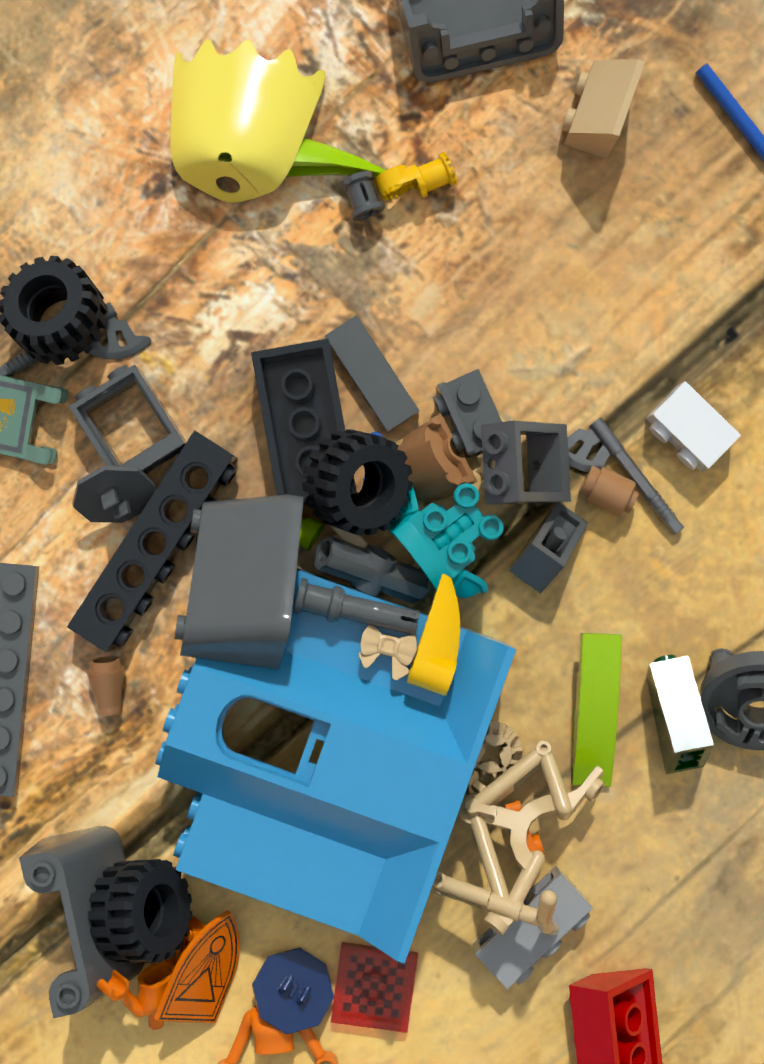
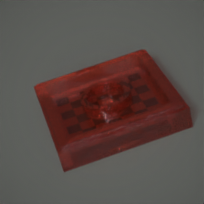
[331,942,418,1033]

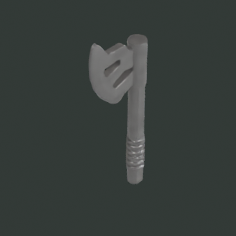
[567,417,684,535]

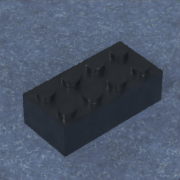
[251,338,357,505]

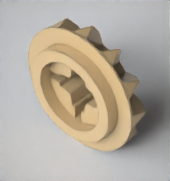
[474,721,523,783]

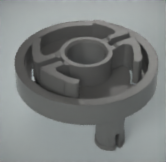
[700,648,764,750]

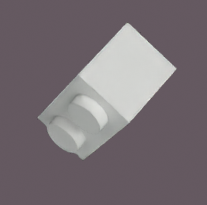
[645,381,741,471]

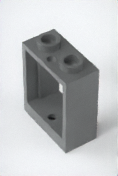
[69,364,187,474]
[481,420,571,504]

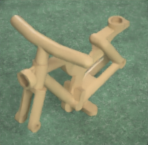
[432,741,605,936]

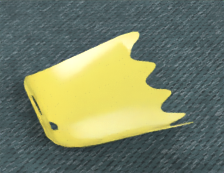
[170,39,326,203]

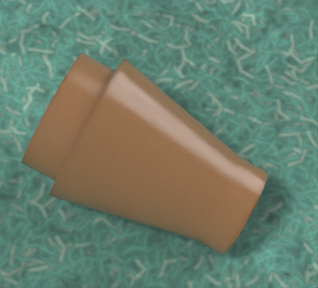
[86,656,125,716]

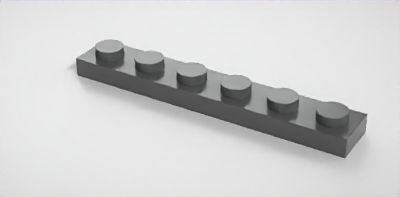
[0,563,39,797]

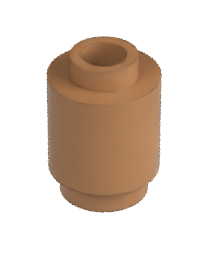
[578,465,639,517]

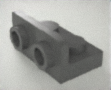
[433,369,502,458]

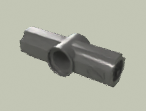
[314,535,429,604]

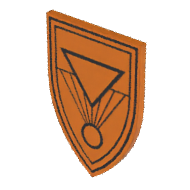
[154,910,240,1023]

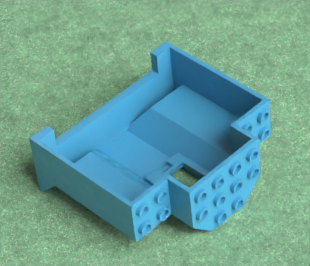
[155,568,516,964]

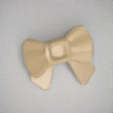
[359,625,417,681]

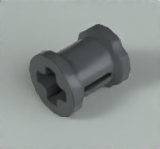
[340,171,385,221]

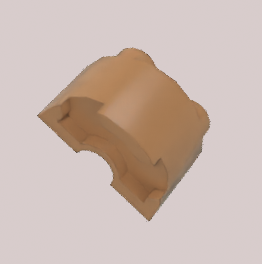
[397,413,477,501]

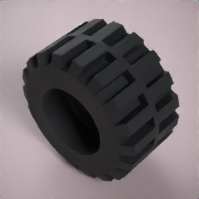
[0,256,108,365]
[302,429,413,536]
[88,859,192,963]

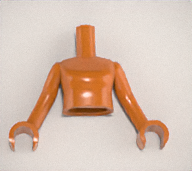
[96,916,206,1030]
[218,1006,338,1064]

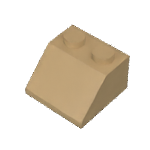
[561,59,645,159]

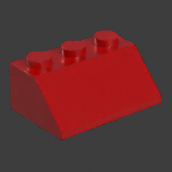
[569,968,663,1064]

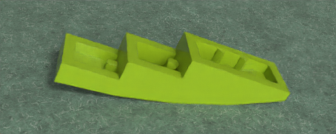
[572,633,622,787]

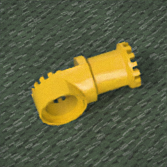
[375,151,458,200]

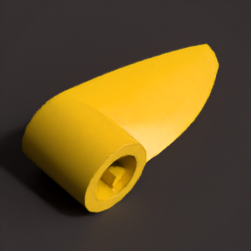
[406,574,460,696]

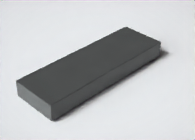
[325,315,420,433]

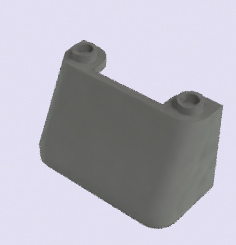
[396,0,564,83]
[174,494,303,669]
[19,826,145,1018]

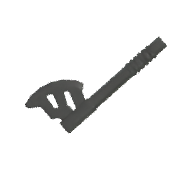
[0,302,151,377]

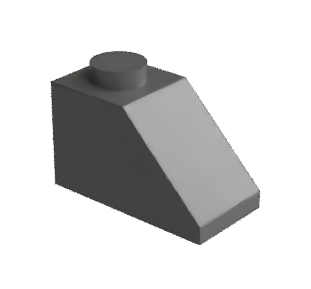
[509,503,588,594]

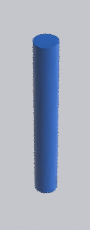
[695,63,764,162]

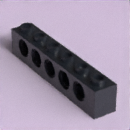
[67,430,238,653]

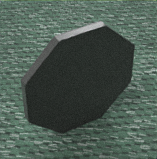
[72,466,156,523]

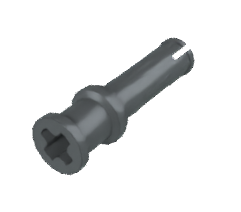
[293,578,419,635]

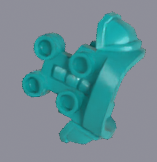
[387,483,504,599]

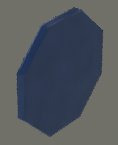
[252,948,334,1035]

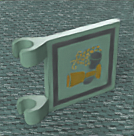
[0,375,68,465]

